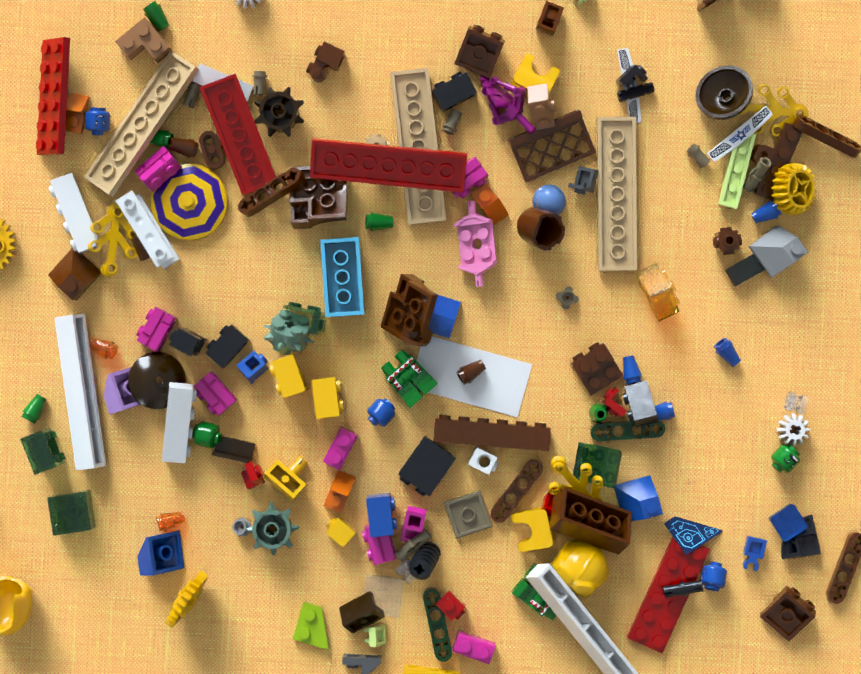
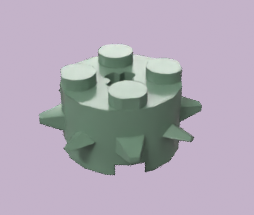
[264,310,314,355]
[246,502,299,555]

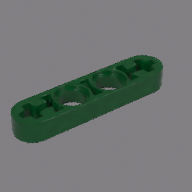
[590,420,665,441]
[423,587,452,662]

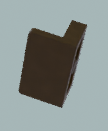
[212,436,256,463]
[339,591,385,633]

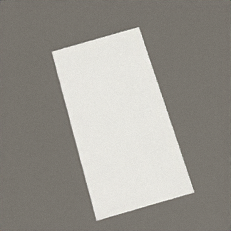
[411,336,532,418]

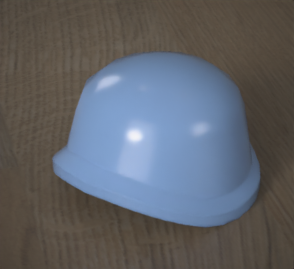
[533,185,566,215]

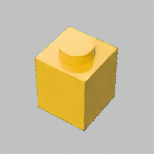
[326,516,356,547]

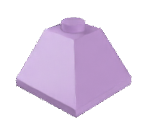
[103,367,141,415]

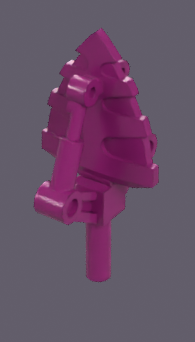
[480,75,536,134]

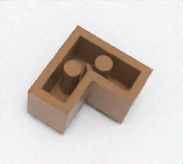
[115,17,173,63]

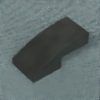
[725,254,765,287]

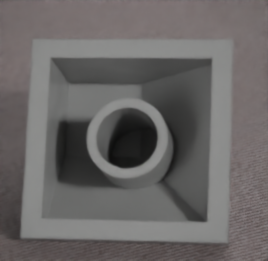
[749,225,808,278]

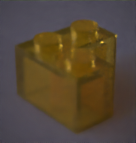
[636,263,680,322]

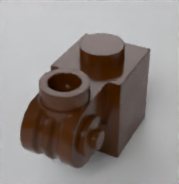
[306,41,346,83]

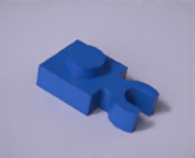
[743,535,767,572]

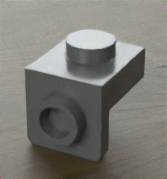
[568,166,599,195]

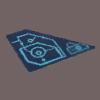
[664,516,722,554]

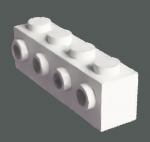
[49,173,99,254]
[162,382,197,463]

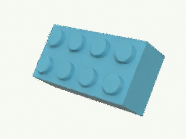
[320,237,365,317]

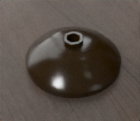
[696,66,753,120]
[128,352,186,409]

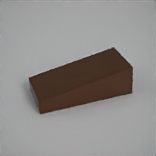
[131,236,150,261]

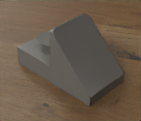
[342,653,382,674]

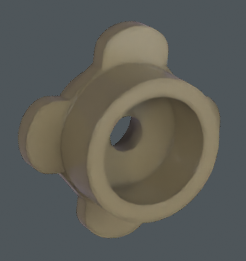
[556,287,579,309]

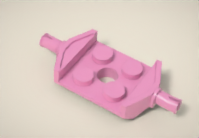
[454,201,497,287]

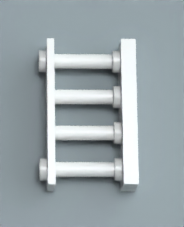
[116,190,180,269]

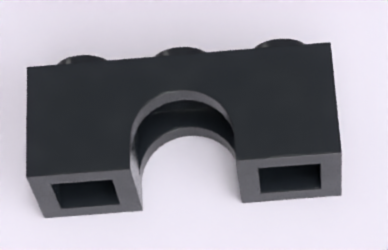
[169,328,207,356]

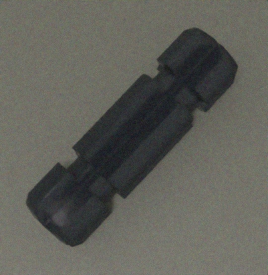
[617,82,655,102]

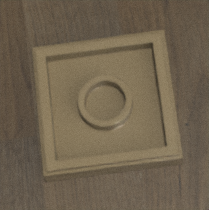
[444,490,492,539]

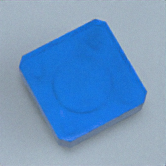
[769,503,808,541]

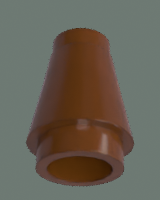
[168,138,199,158]
[456,360,486,385]

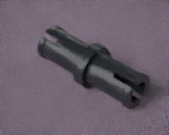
[663,579,704,598]

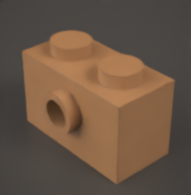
[528,83,556,130]

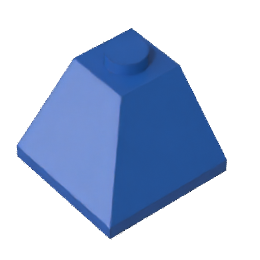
[613,475,663,521]
[137,530,184,576]

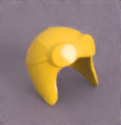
[550,539,609,600]
[0,576,34,636]

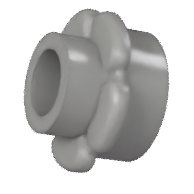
[232,518,251,537]

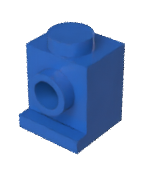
[236,351,269,384]

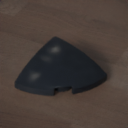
[781,515,821,560]

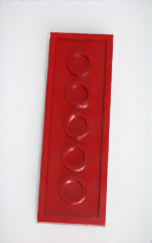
[36,37,70,156]
[199,73,276,196]
[627,536,710,654]

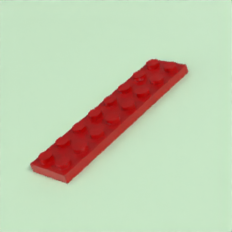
[310,138,468,193]

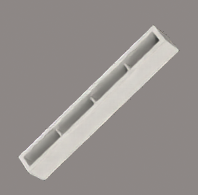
[54,314,106,470]
[526,564,638,674]

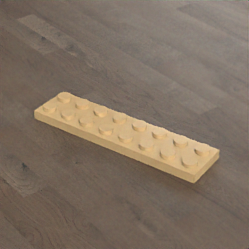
[84,51,199,197]
[390,68,446,225]
[597,117,637,271]

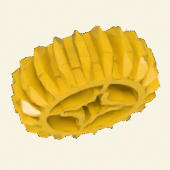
[771,163,817,215]

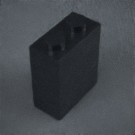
[398,435,456,496]

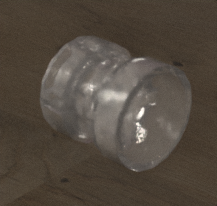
[784,391,809,414]
[394,557,415,584]

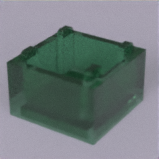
[20,428,66,475]
[47,490,96,536]

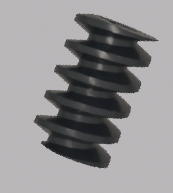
[409,542,441,580]

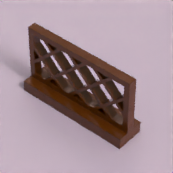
[507,110,596,182]

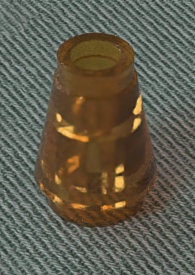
[89,337,118,359]
[156,511,185,532]

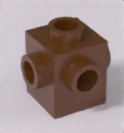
[713,227,742,255]

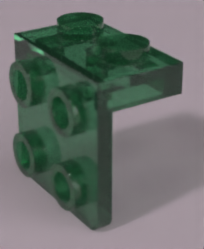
[283,302,326,335]
[573,442,622,488]

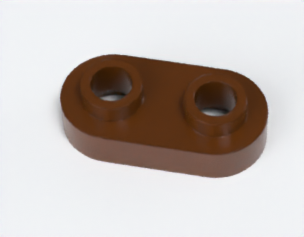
[199,131,225,169]

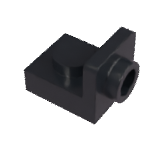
[616,64,648,87]

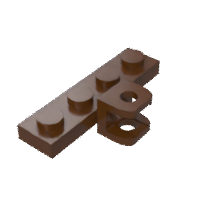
[750,122,803,201]

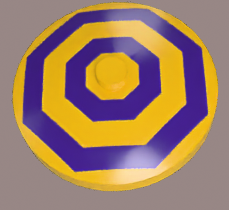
[151,163,228,240]

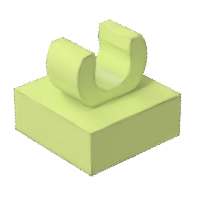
[364,624,386,647]

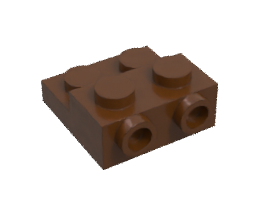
[454,24,505,79]
[570,342,623,396]
[760,586,816,641]

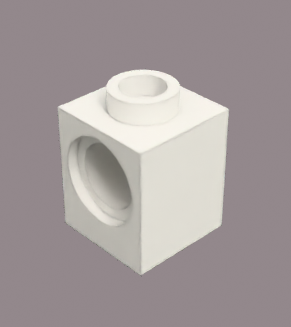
[468,446,499,475]

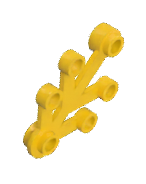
[740,84,809,136]
[88,203,137,277]
[549,456,604,501]

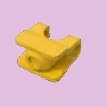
[511,53,560,98]
[511,507,556,552]

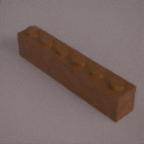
[433,415,551,451]

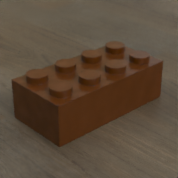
[550,487,632,555]

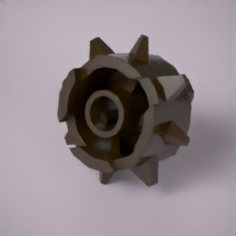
[254,87,304,137]

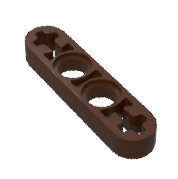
[793,115,861,158]
[238,168,305,217]
[491,459,543,523]
[826,532,861,604]

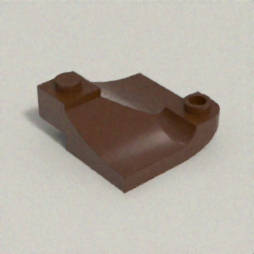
[289,166,350,229]
[380,274,438,346]

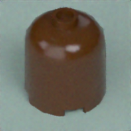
[517,207,565,251]

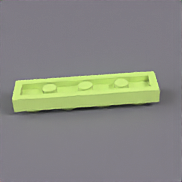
[718,134,756,209]

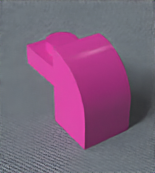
[400,506,427,542]

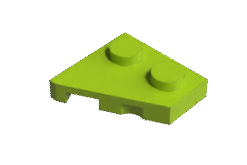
[293,602,329,650]

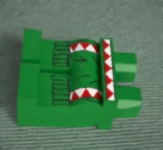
[381,350,438,408]
[512,563,557,620]

